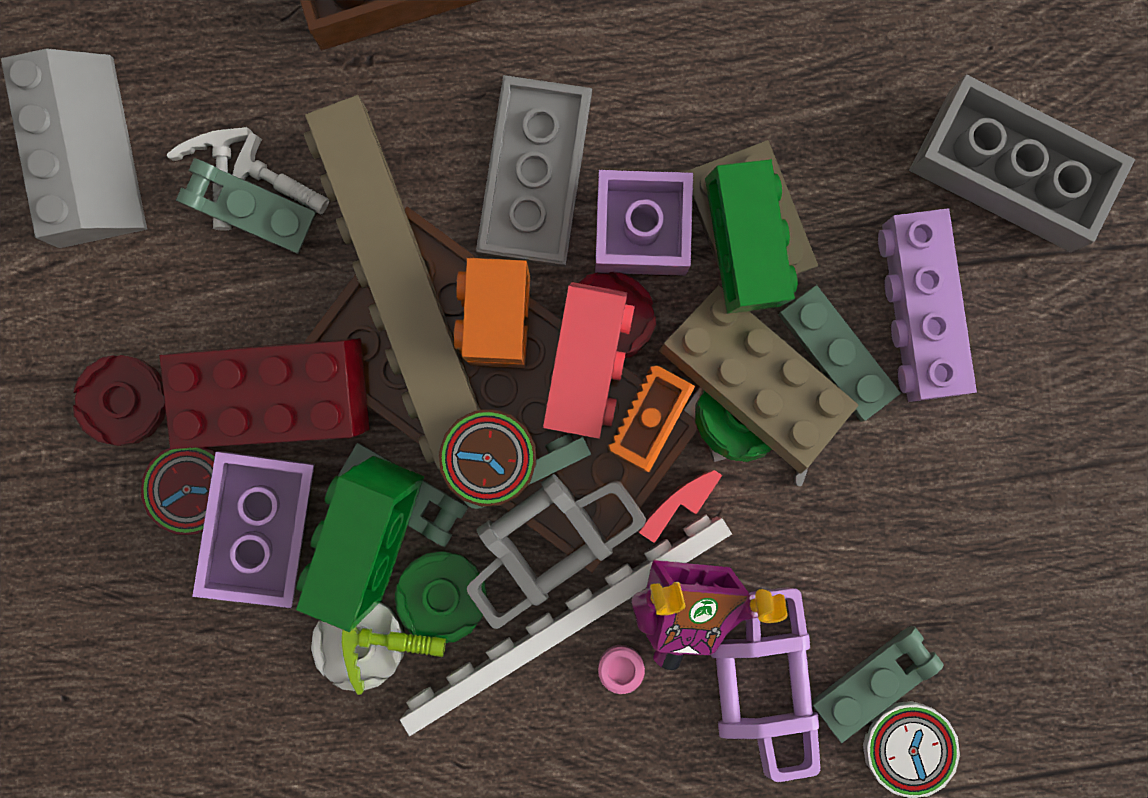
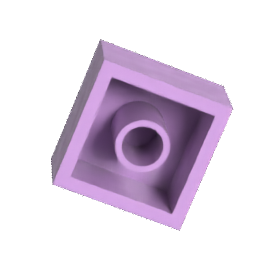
[595,170,693,276]

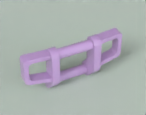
[711,587,820,782]

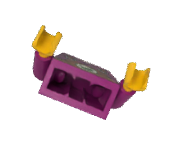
[631,560,787,670]

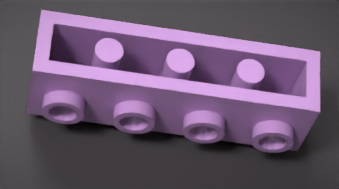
[878,208,977,402]

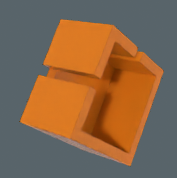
[454,258,530,368]

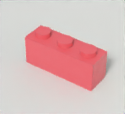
[543,282,635,439]

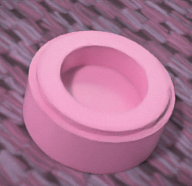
[598,645,645,694]

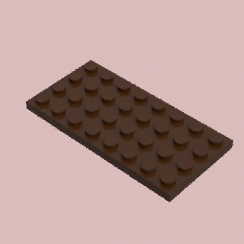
[304,206,698,573]

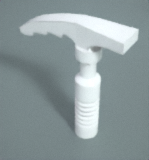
[167,127,253,230]
[232,132,329,215]

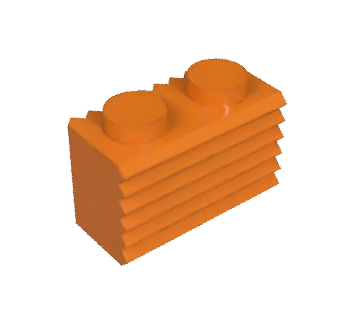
[607,365,695,472]

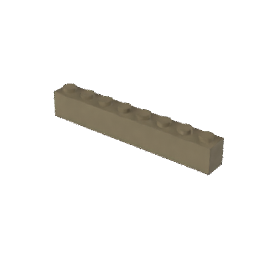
[304,95,480,469]

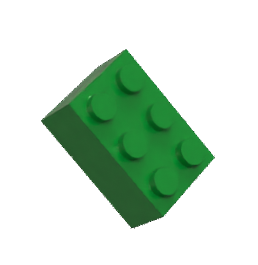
[296,456,424,632]

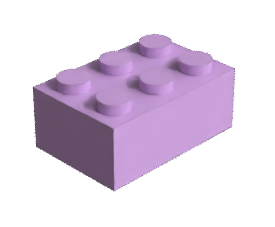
[192,451,315,608]

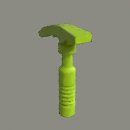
[342,626,446,695]

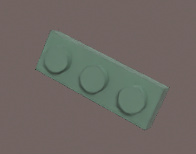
[778,285,901,422]

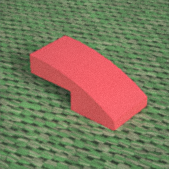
[638,470,722,543]

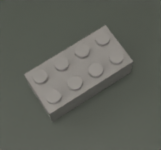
[909,74,1135,252]

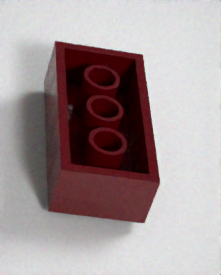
[159,338,370,449]

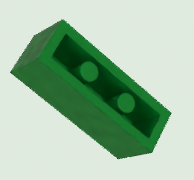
[705,159,798,314]

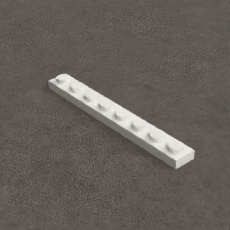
[400,514,732,736]

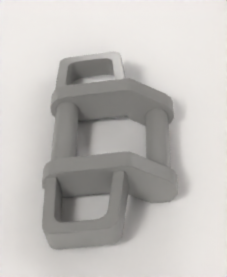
[467,474,646,629]

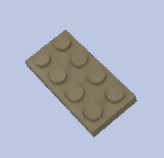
[659,285,859,474]

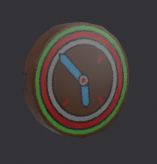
[439,409,537,507]

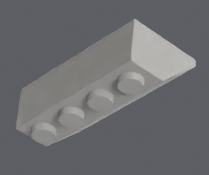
[1,49,147,248]

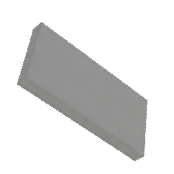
[476,75,592,268]

